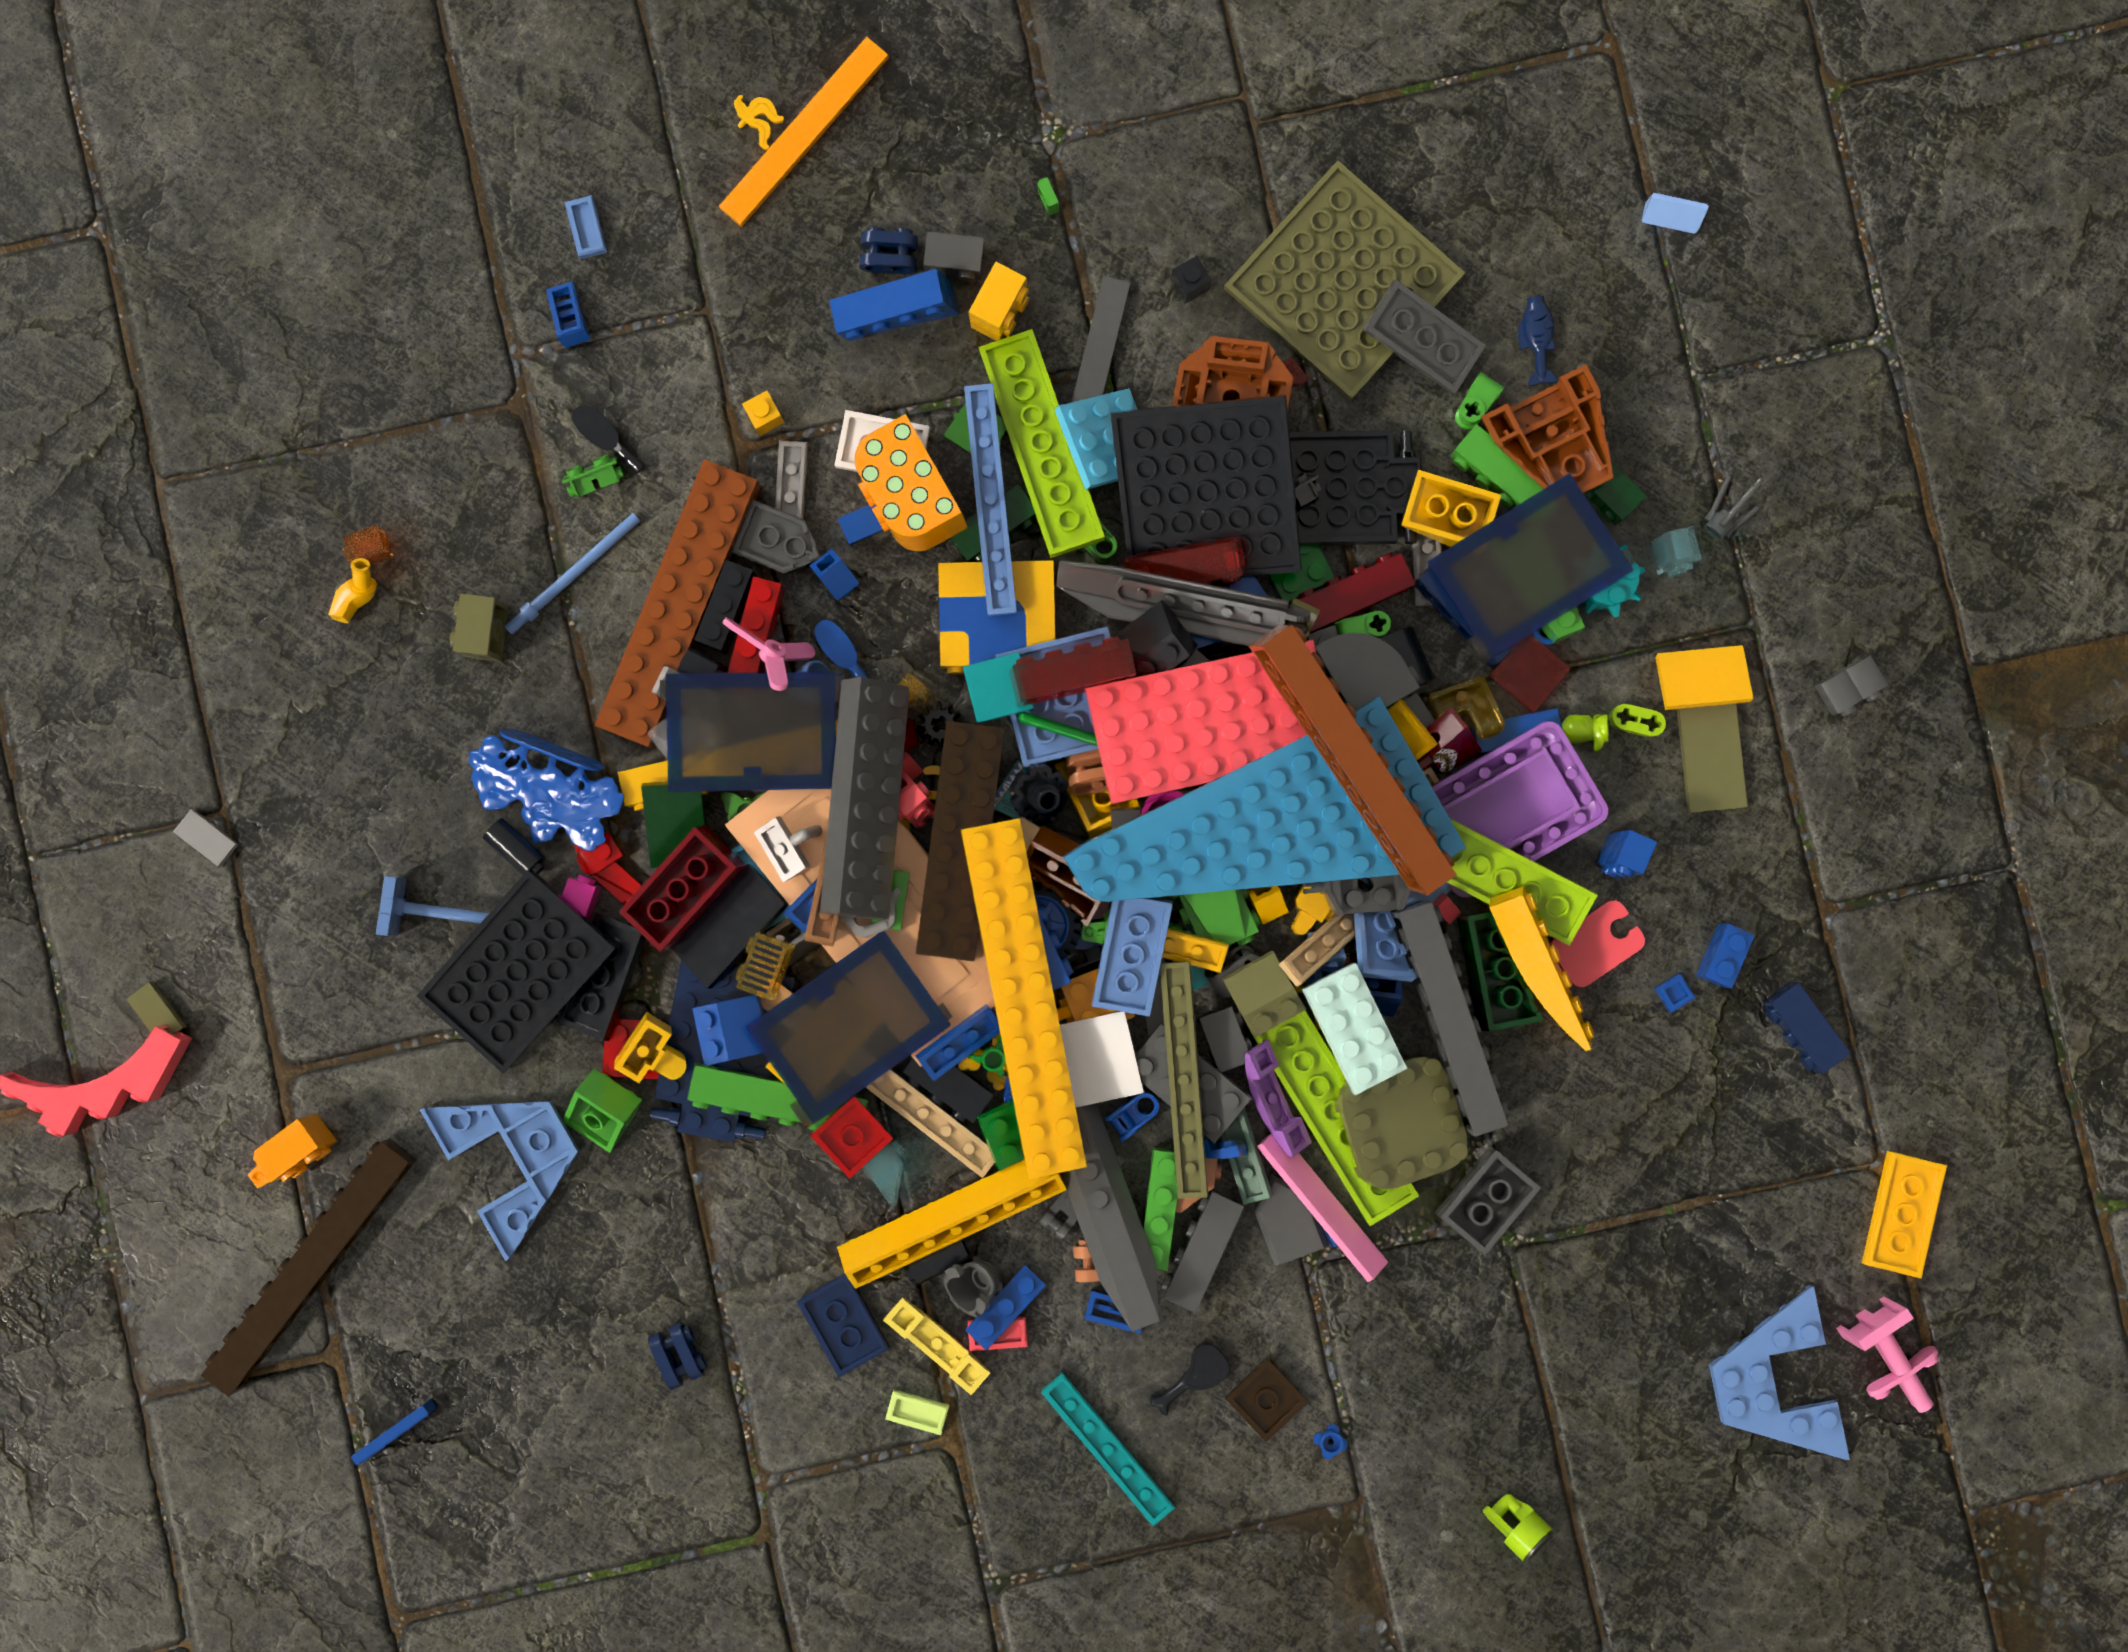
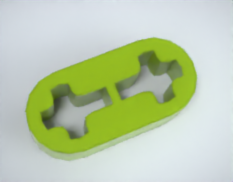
[1609,704,1666,737]

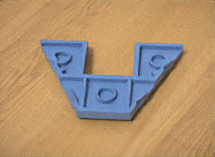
[420,1101,580,1261]
[1709,1285,1850,1460]

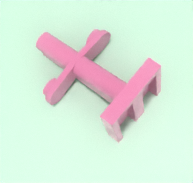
[1836,1296,1939,1413]

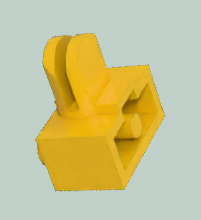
[614,1012,686,1083]

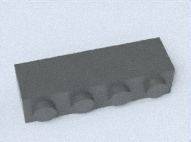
[1160,1189,1244,1313]

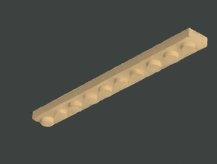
[758,977,995,1178]

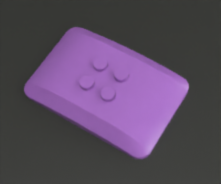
[1431,721,1608,898]

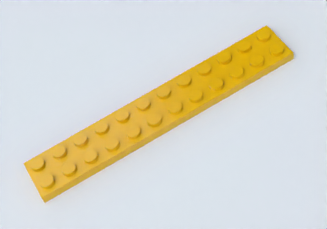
[961,818,1087,1179]

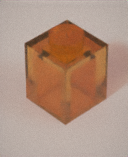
[343,525,394,565]

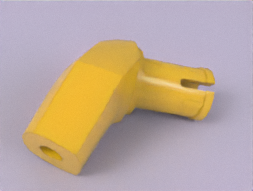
[328,558,377,623]

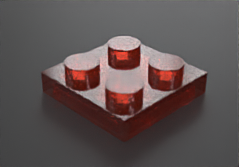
[1488,632,1571,713]

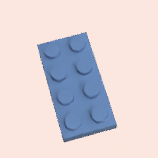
[1092,898,1173,1017]

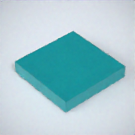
[963,652,1034,724]

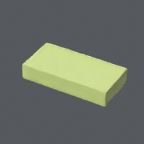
[885,1389,949,1435]

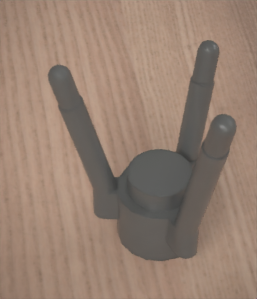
[1704,475,1763,540]

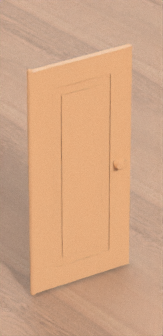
[725,737,995,1067]

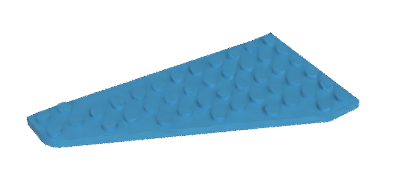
[1062,697,1466,902]

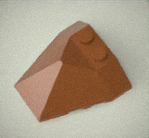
[1481,364,1613,505]

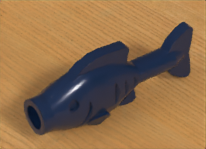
[1518,296,1557,386]

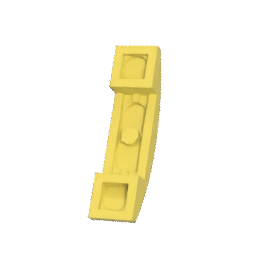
[883,1297,990,1395]

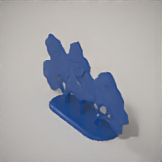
[468,729,624,852]

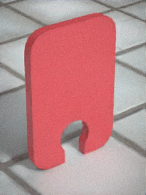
[1550,901,1645,987]

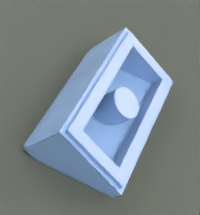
[1642,193,1709,234]

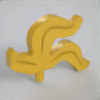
[734,95,784,151]

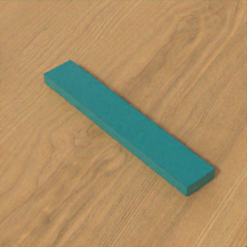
[1041,1371,1175,1527]

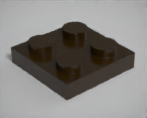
[1225,1357,1308,1442]

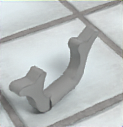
[839,888,902,938]

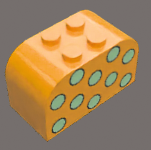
[854,414,968,551]

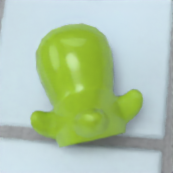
[1562,714,1609,751]

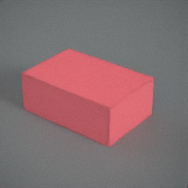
[1433,893,1461,925]

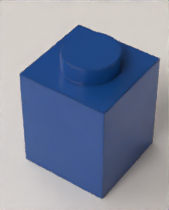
[810,549,860,601]

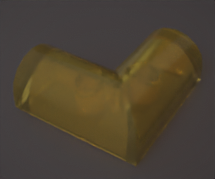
[1429,676,1505,739]

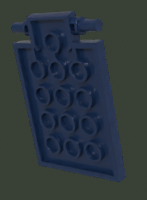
[650,960,796,1143]

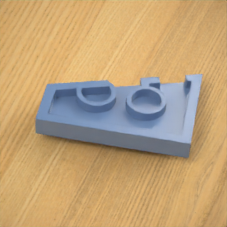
[1354,911,1417,982]

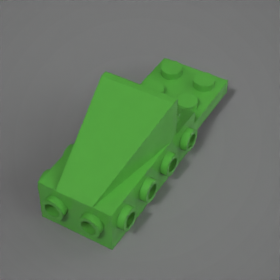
[1137,787,1261,952]

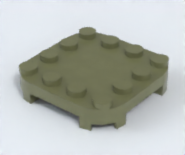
[1335,1057,1468,1189]

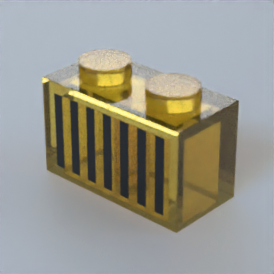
[736,932,796,1000]

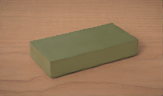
[126,981,187,1035]

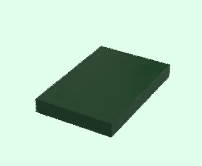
[641,779,705,868]

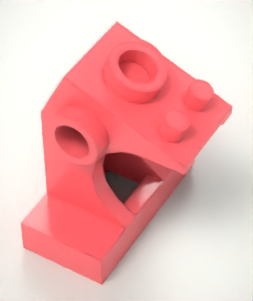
[898,752,935,828]

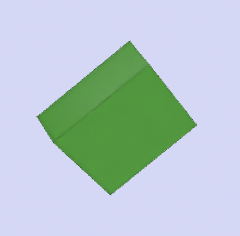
[1037,177,1059,215]

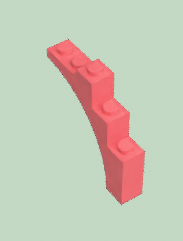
[0,1025,192,1137]

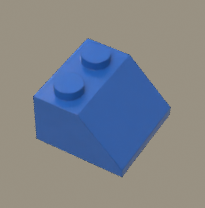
[692,994,772,1066]

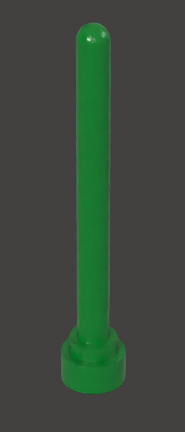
[1018,712,1098,746]

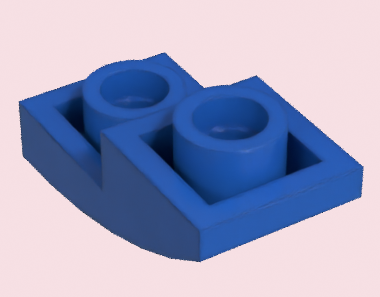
[1204,1135,1248,1159]

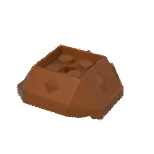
[1172,336,1294,411]

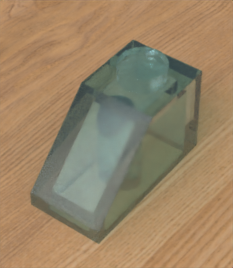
[863,1140,906,1208]

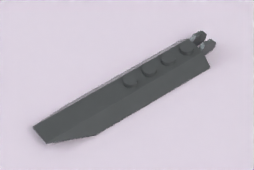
[1056,560,1310,646]
[1061,1103,1160,1332]

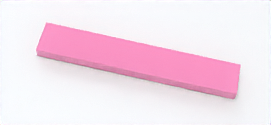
[1257,1133,1388,1282]

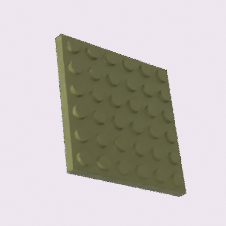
[1223,160,1465,401]

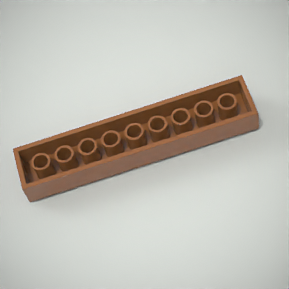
[594,459,762,750]
[1249,624,1457,896]

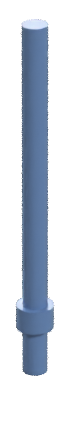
[504,513,640,634]

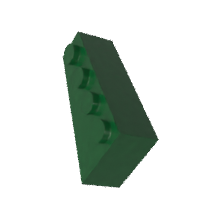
[1457,911,1545,1031]

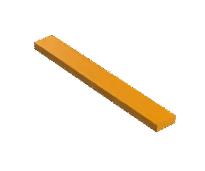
[719,37,889,227]

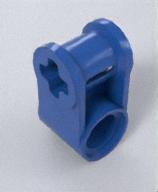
[1104,1090,1159,1142]

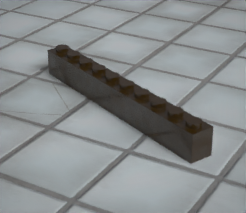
[201,1139,417,1397]

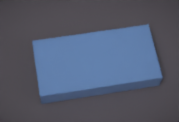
[564,195,608,259]

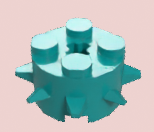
[1568,540,1645,618]

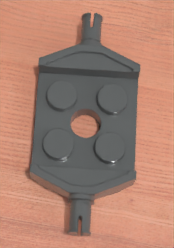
[1302,875,1411,915]

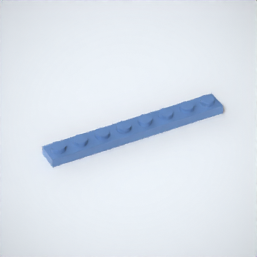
[964,383,1017,617]

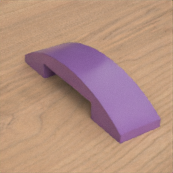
[1245,1040,1312,1157]

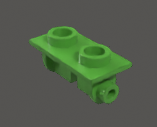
[562,454,624,498]

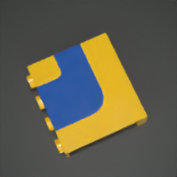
[938,560,1055,674]

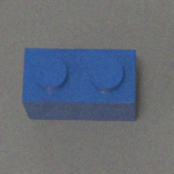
[1696,924,1755,989]

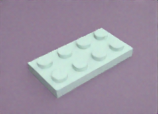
[1302,963,1407,1095]

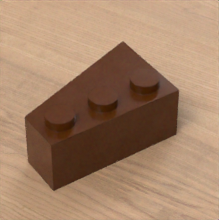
[1026,825,1102,927]

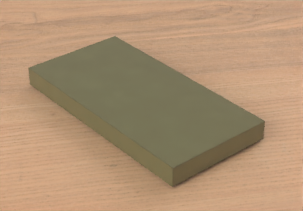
[1677,704,1748,813]

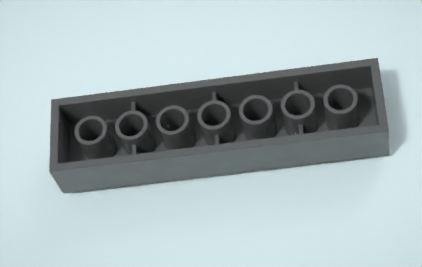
[820,677,910,920]
[1391,901,1510,1137]

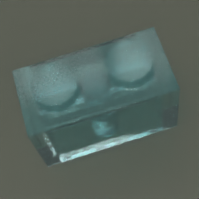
[1650,526,1702,578]

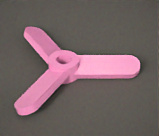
[722,617,815,691]

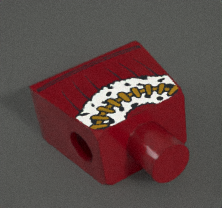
[1417,707,1482,774]

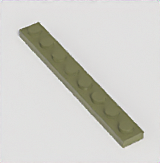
[1160,961,1209,1199]

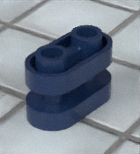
[859,227,918,275]
[648,1322,707,1390]

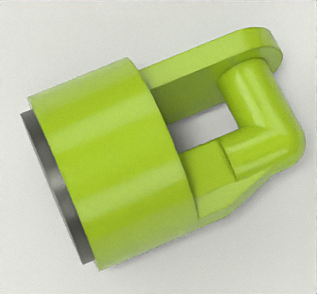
[1482,1494,1553,1562]

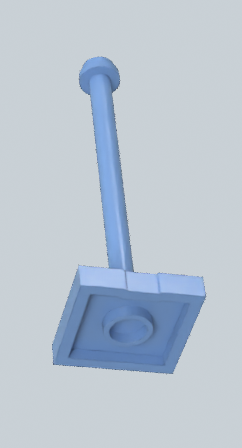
[376,876,489,936]

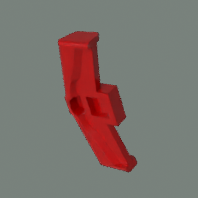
[574,832,642,906]

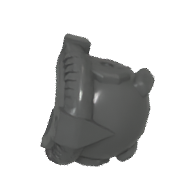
[943,1256,1003,1317]

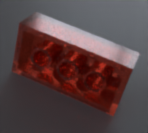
[1009,636,1137,708]

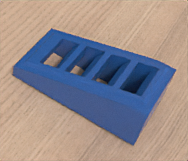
[546,281,590,347]

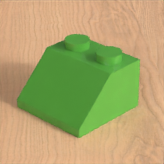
[563,1068,642,1153]

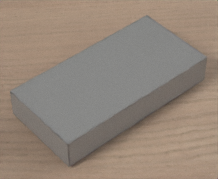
[173,809,239,867]

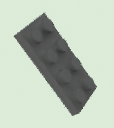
[1362,280,1486,394]
[1135,1023,1252,1144]

